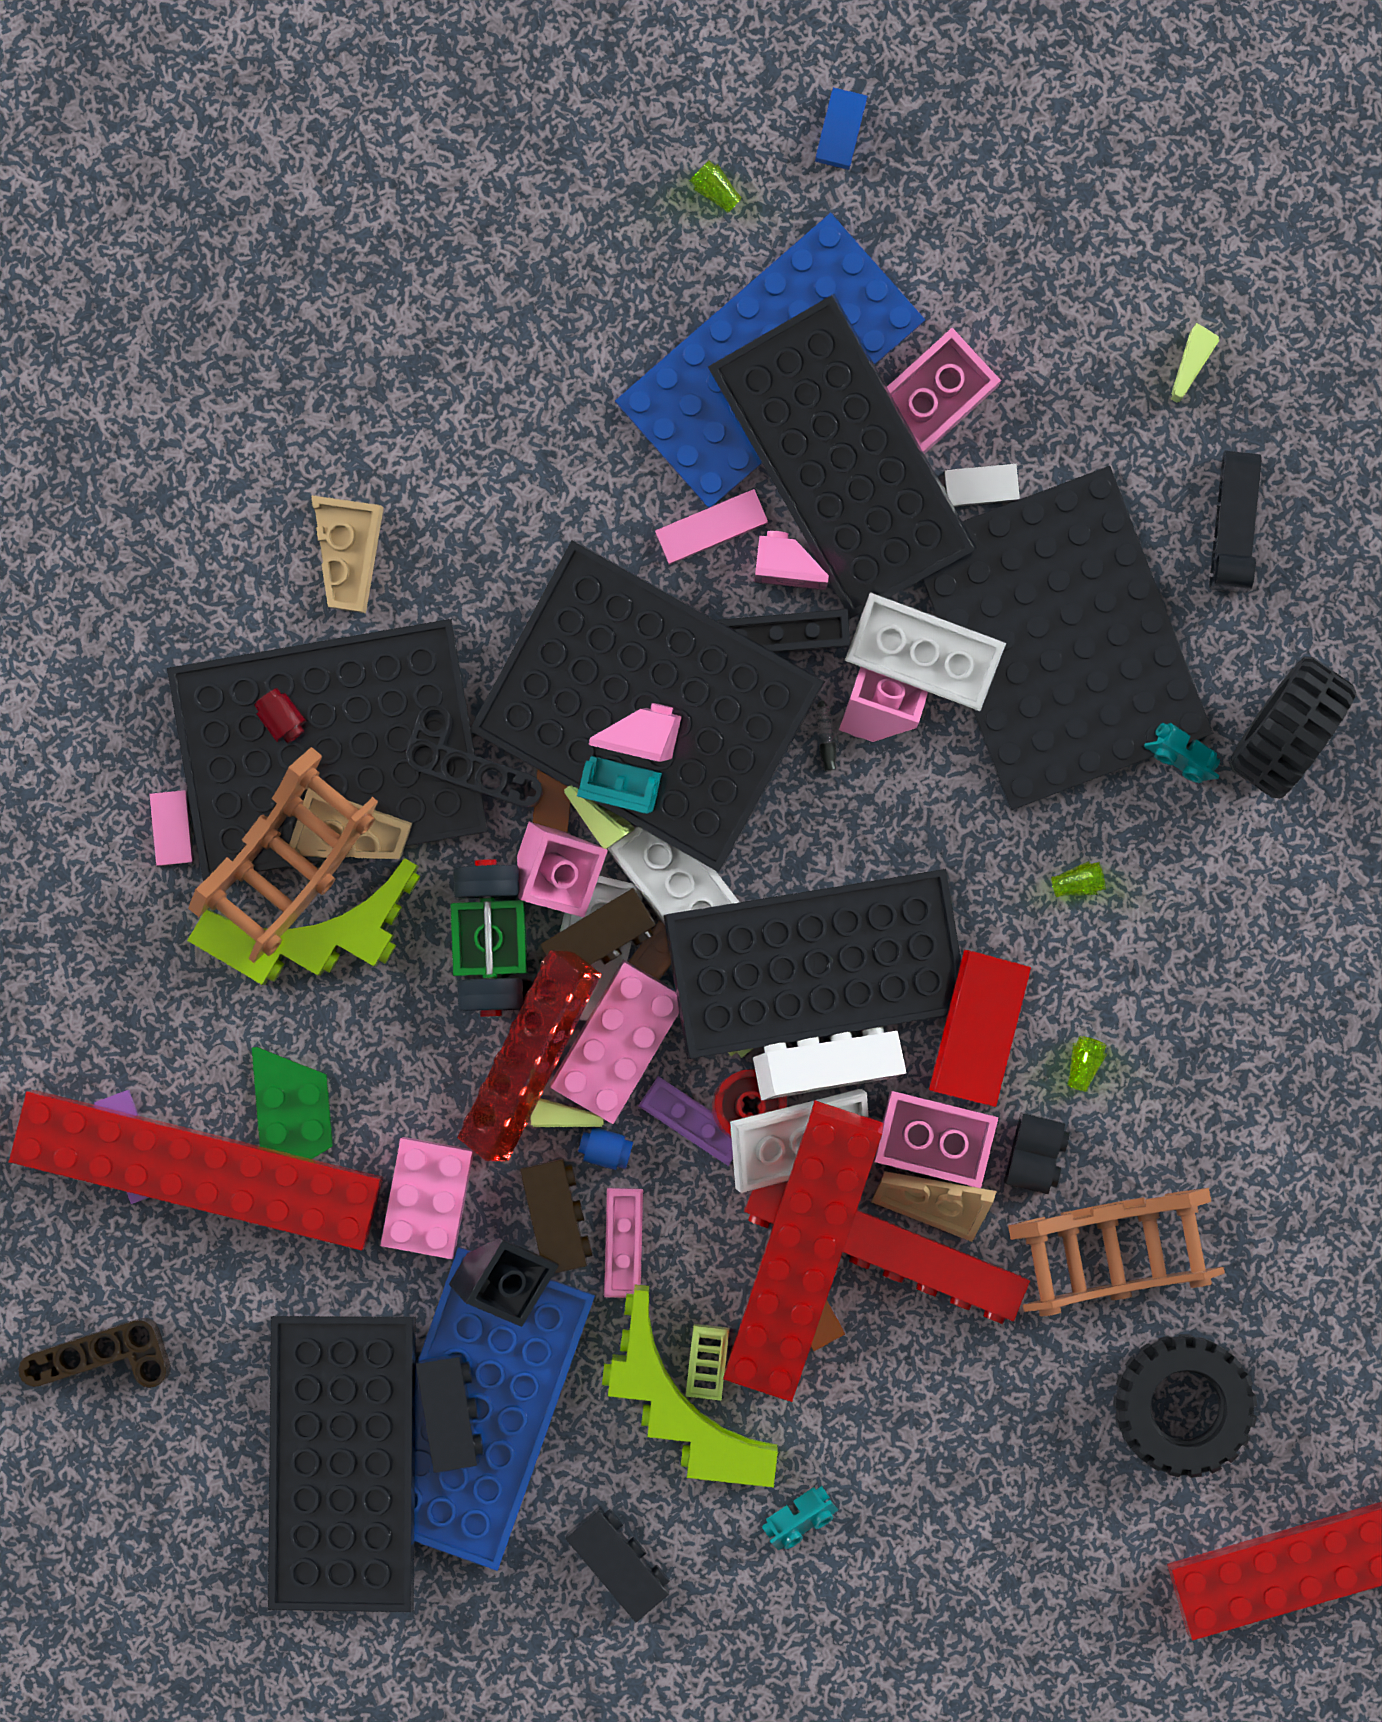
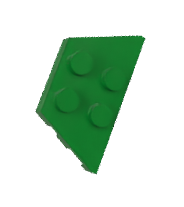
[252,1047,333,1159]

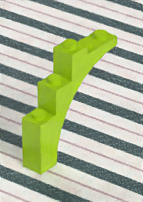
[187,858,421,985]
[602,1284,778,1488]

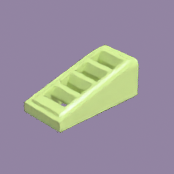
[1171,323,1219,403]
[564,785,635,849]
[531,1097,604,1127]
[686,1324,730,1401]

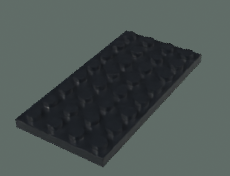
[708,294,977,619]
[663,869,961,1059]
[268,1316,416,1612]

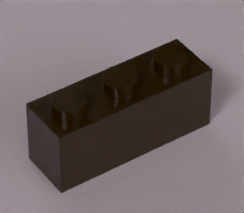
[540,888,656,984]
[520,1158,593,1274]

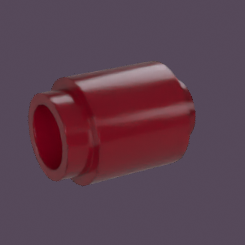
[254,688,306,744]

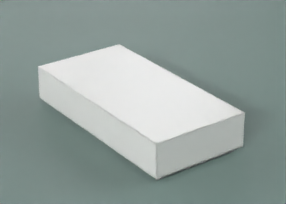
[944,464,1020,507]

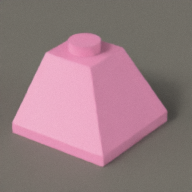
[754,531,829,590]
[839,667,928,742]
[589,703,681,762]
[517,822,608,918]

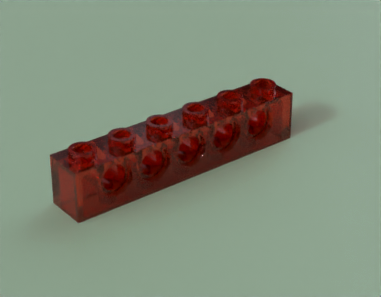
[457,950,602,1161]

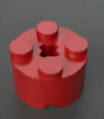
[712,1069,787,1139]

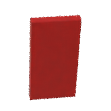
[929,949,1031,1107]

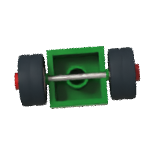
[451,859,528,1017]

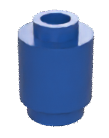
[578,1127,633,1170]

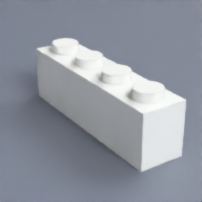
[753,1027,906,1101]

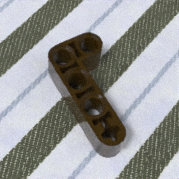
[18,1317,171,1388]

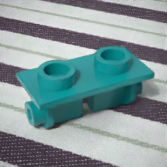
[1144,723,1220,783]
[762,1486,838,1551]

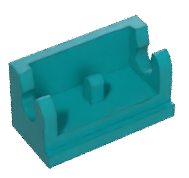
[577,756,662,814]

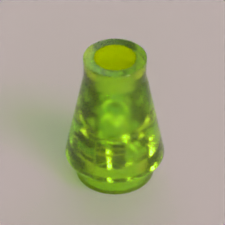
[689,160,743,213]
[1051,860,1106,898]
[1067,1035,1107,1092]

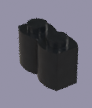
[1004,1112,1070,1194]

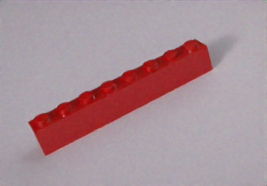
[744,1181,1030,1324]

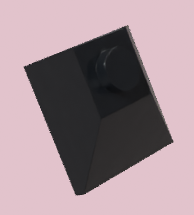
[449,1238,559,1327]

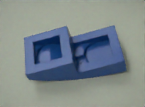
[815,87,867,170]

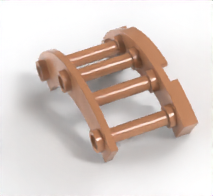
[188,747,378,963]
[1008,1188,1225,1316]

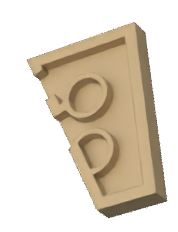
[311,495,384,613]
[289,788,412,859]
[872,1171,996,1242]

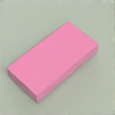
[149,790,194,866]

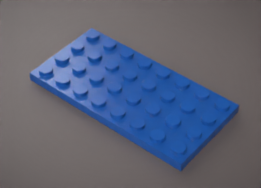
[615,213,925,508]
[414,1247,595,1571]

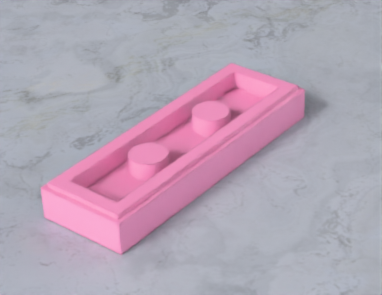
[655,489,768,565]
[604,1188,643,1298]

